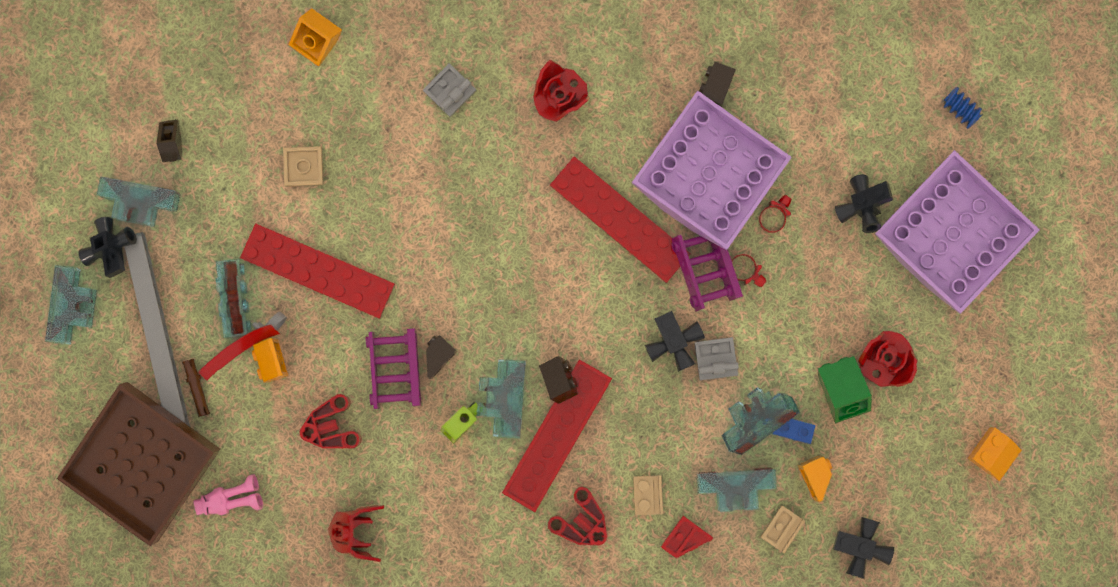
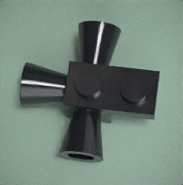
[835,174,893,233]
[78,217,137,278]
[645,311,705,372]
[833,517,894,579]

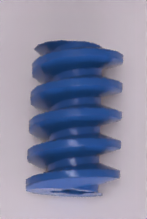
[942,87,983,129]

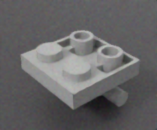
[423,63,477,117]
[694,337,739,381]

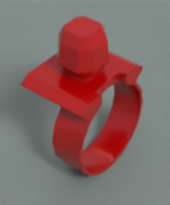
[759,195,792,233]
[732,254,767,287]

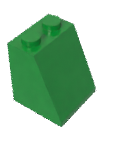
[818,356,872,424]

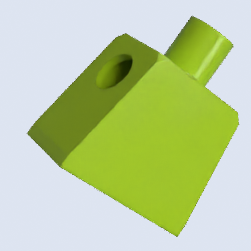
[440,402,482,444]

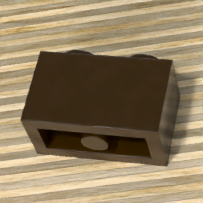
[699,62,736,107]
[539,356,578,404]

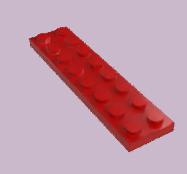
[550,156,691,283]
[240,223,395,319]
[502,359,612,512]

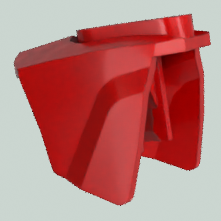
[533,60,590,122]
[858,331,918,387]
[328,505,384,562]

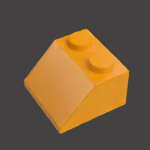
[288,8,342,67]
[252,338,289,383]
[968,427,1022,481]
[797,456,833,502]

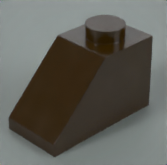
[156,119,182,162]
[426,335,457,379]

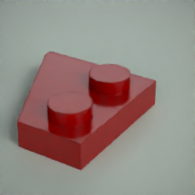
[660,516,713,559]

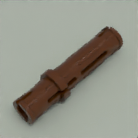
[182,359,210,417]

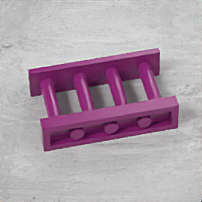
[672,235,743,312]
[366,328,422,409]

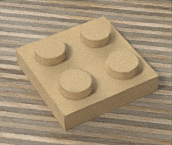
[283,146,324,187]

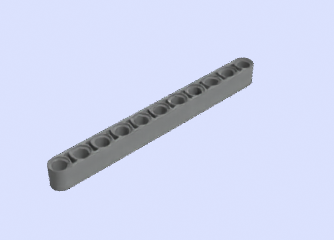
[125,232,190,426]

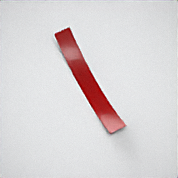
[198,324,280,381]

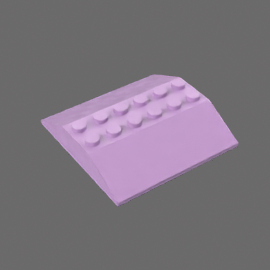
[632,90,792,250]
[875,150,1039,314]

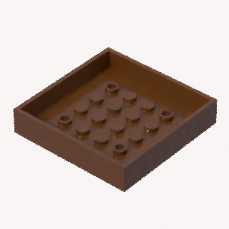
[57,382,221,547]

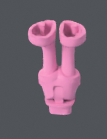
[194,474,263,515]

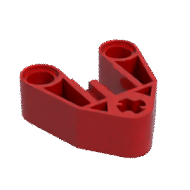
[299,394,362,449]
[548,486,607,545]

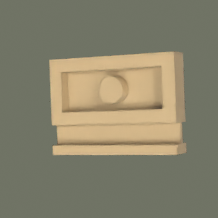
[633,475,663,515]
[760,505,805,553]

